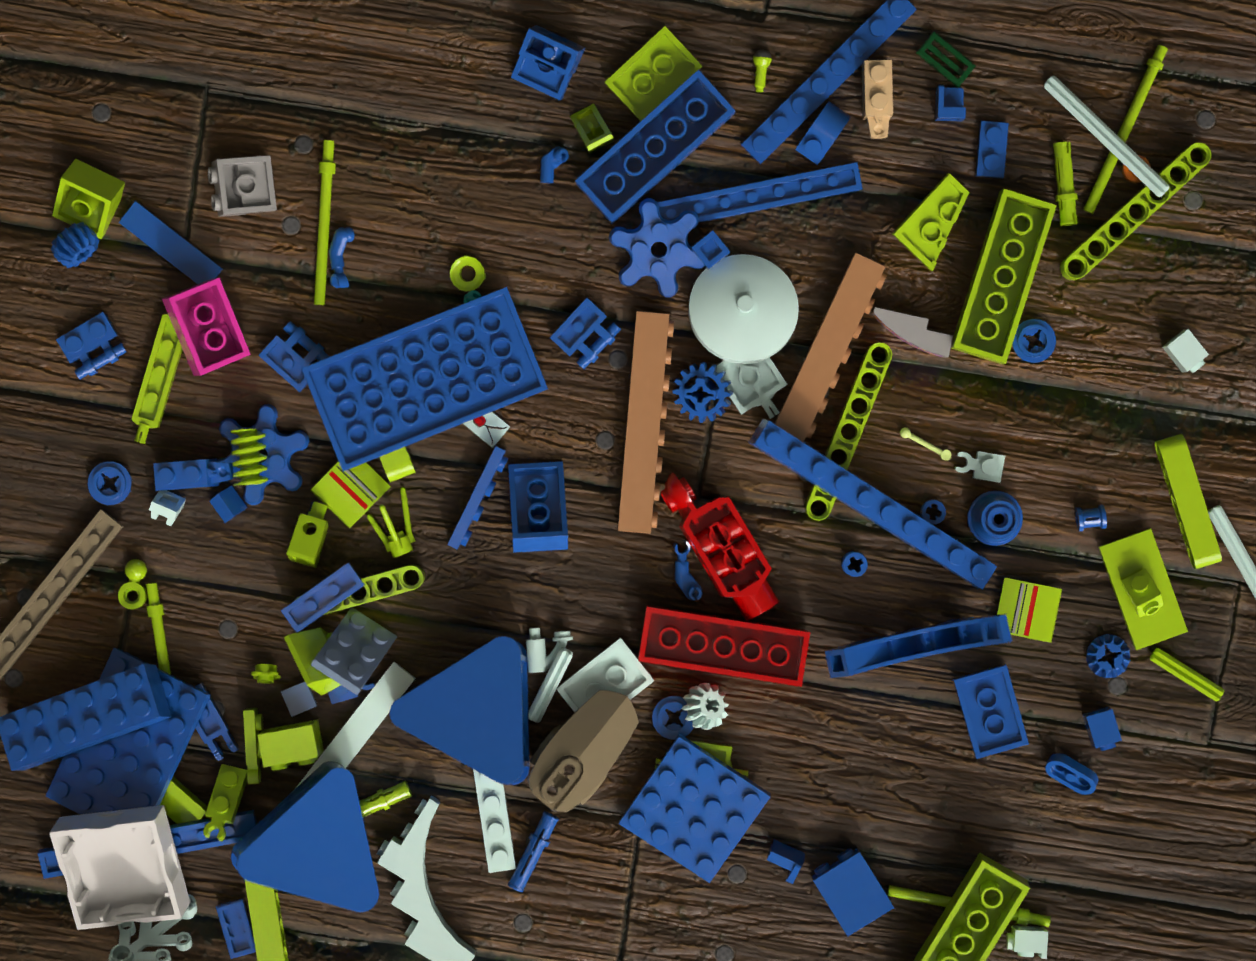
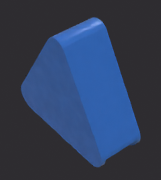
[390,636,530,785]
[231,761,379,912]

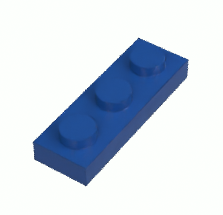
[281,562,365,633]

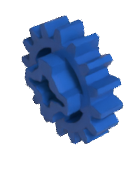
[673,362,733,423]

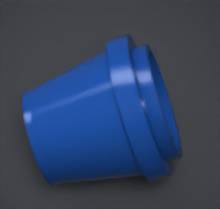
[967,491,1023,546]

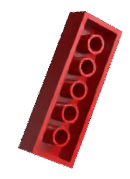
[638,605,810,687]

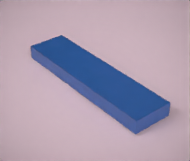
[118,201,223,284]

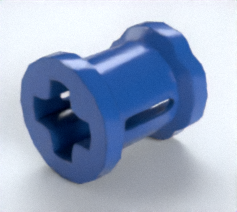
[1075,504,1107,532]
[841,551,868,577]

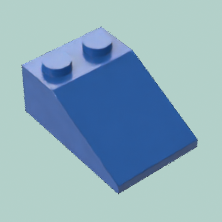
[508,461,568,553]

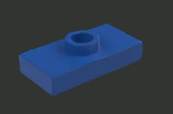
[216,898,256,959]

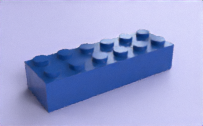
[575,70,735,224]
[0,664,172,771]

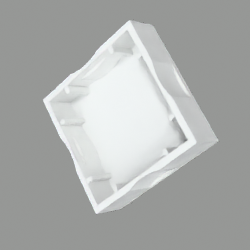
[49,805,190,930]

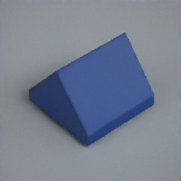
[210,485,248,523]

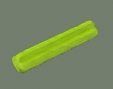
[1150,648,1224,701]

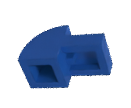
[795,101,851,165]

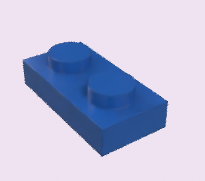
[975,121,1009,179]

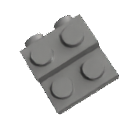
[208,155,277,217]

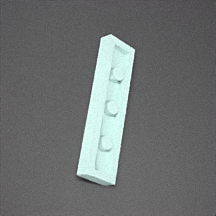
[473,769,516,873]

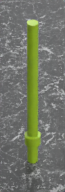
[314,140,336,305]
[146,582,171,674]
[887,885,1051,927]

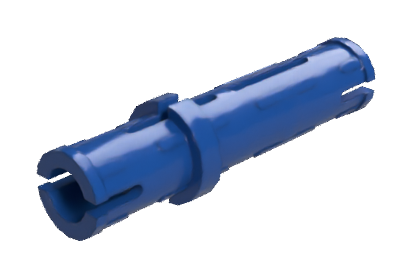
[507,811,559,892]

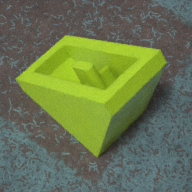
[570,104,614,154]

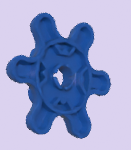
[609,198,705,298]
[217,404,309,505]

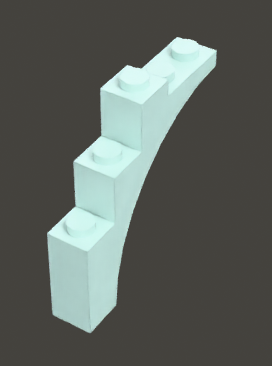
[377,795,476,961]

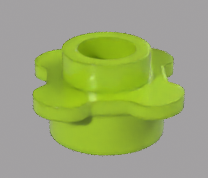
[251,664,280,684]

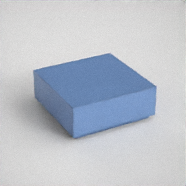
[281,681,318,717]

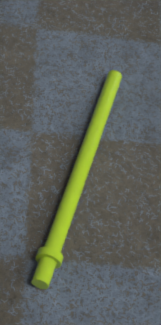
[1083,45,1168,214]

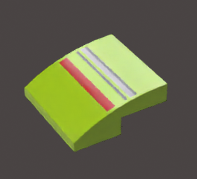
[311,461,391,528]
[997,577,1062,643]

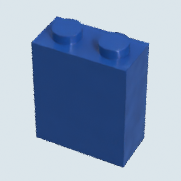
[811,848,894,936]

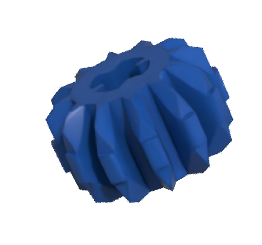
[51,222,100,268]

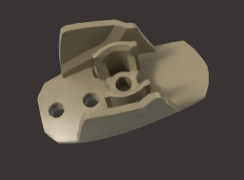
[528,690,639,812]

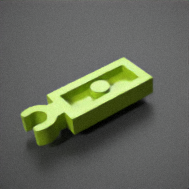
[243,708,263,784]
[203,764,247,841]

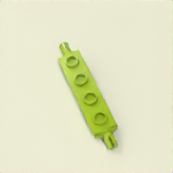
[131,314,183,444]

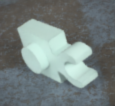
[954,451,1005,483]

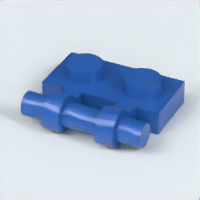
[550,298,621,369]
[56,312,127,379]
[258,321,330,392]

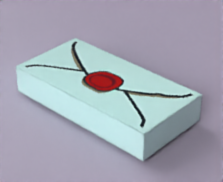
[463,412,510,448]

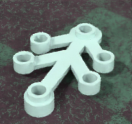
[109,894,198,961]

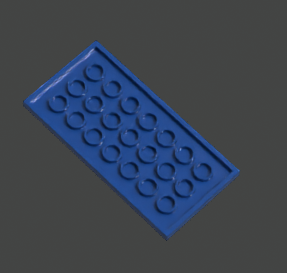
[301,287,548,472]

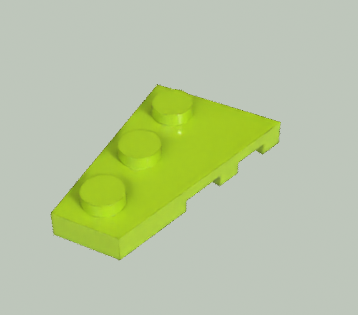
[892,173,969,271]

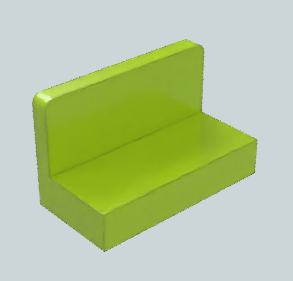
[160,776,208,824]

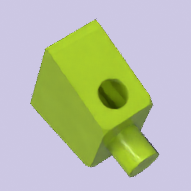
[287,501,329,568]

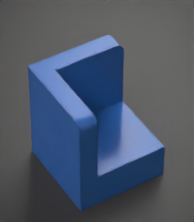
[935,85,966,121]
[691,231,730,270]

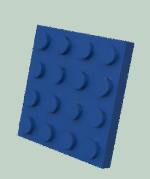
[619,734,771,883]

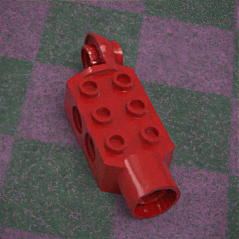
[660,472,779,621]

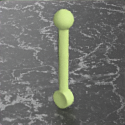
[900,427,952,461]

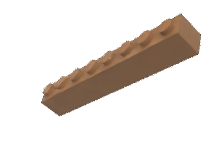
[761,253,887,455]
[618,311,674,534]

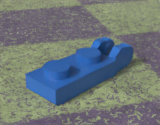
[195,682,239,761]

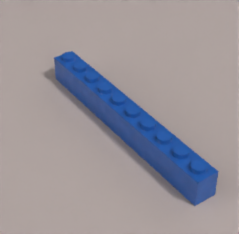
[748,419,997,590]

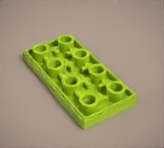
[1098,528,1188,650]

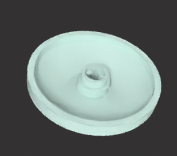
[688,254,799,364]

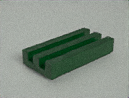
[916,32,976,88]

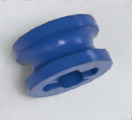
[920,500,946,524]

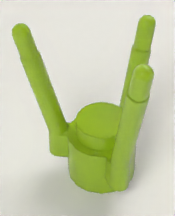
[367,487,415,558]

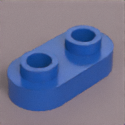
[1045,753,1099,795]

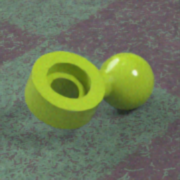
[118,559,147,610]

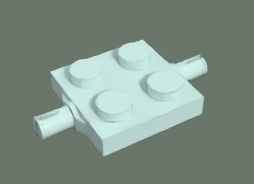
[716,357,788,419]

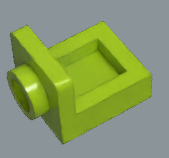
[1121,568,1163,617]

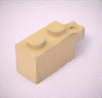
[862,60,893,139]

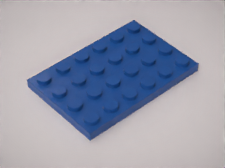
[46,648,210,815]

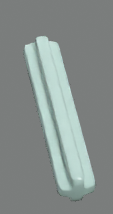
[529,647,573,723]

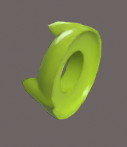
[450,255,486,292]

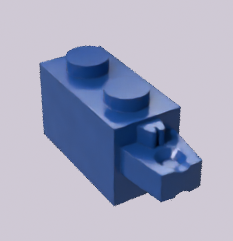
[153,459,234,491]

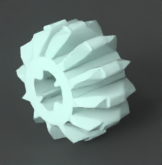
[681,683,729,730]

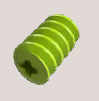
[230,429,268,486]

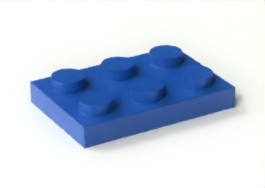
[953,665,1029,759]

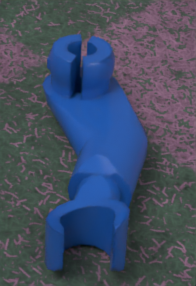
[328,227,355,288]
[673,540,702,601]

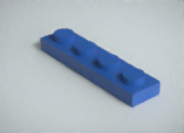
[447,446,509,550]

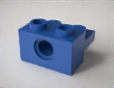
[511,25,585,100]

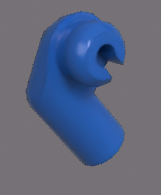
[540,146,569,183]

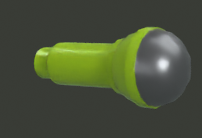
[753,50,772,92]

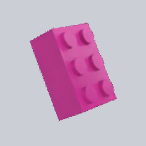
[162,278,251,376]

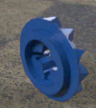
[1012,319,1056,363]
[88,461,132,505]
[1086,634,1131,678]
[652,696,694,740]

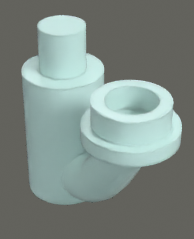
[526,628,573,673]

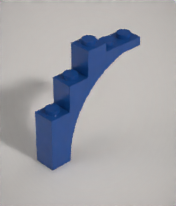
[825,614,1012,678]

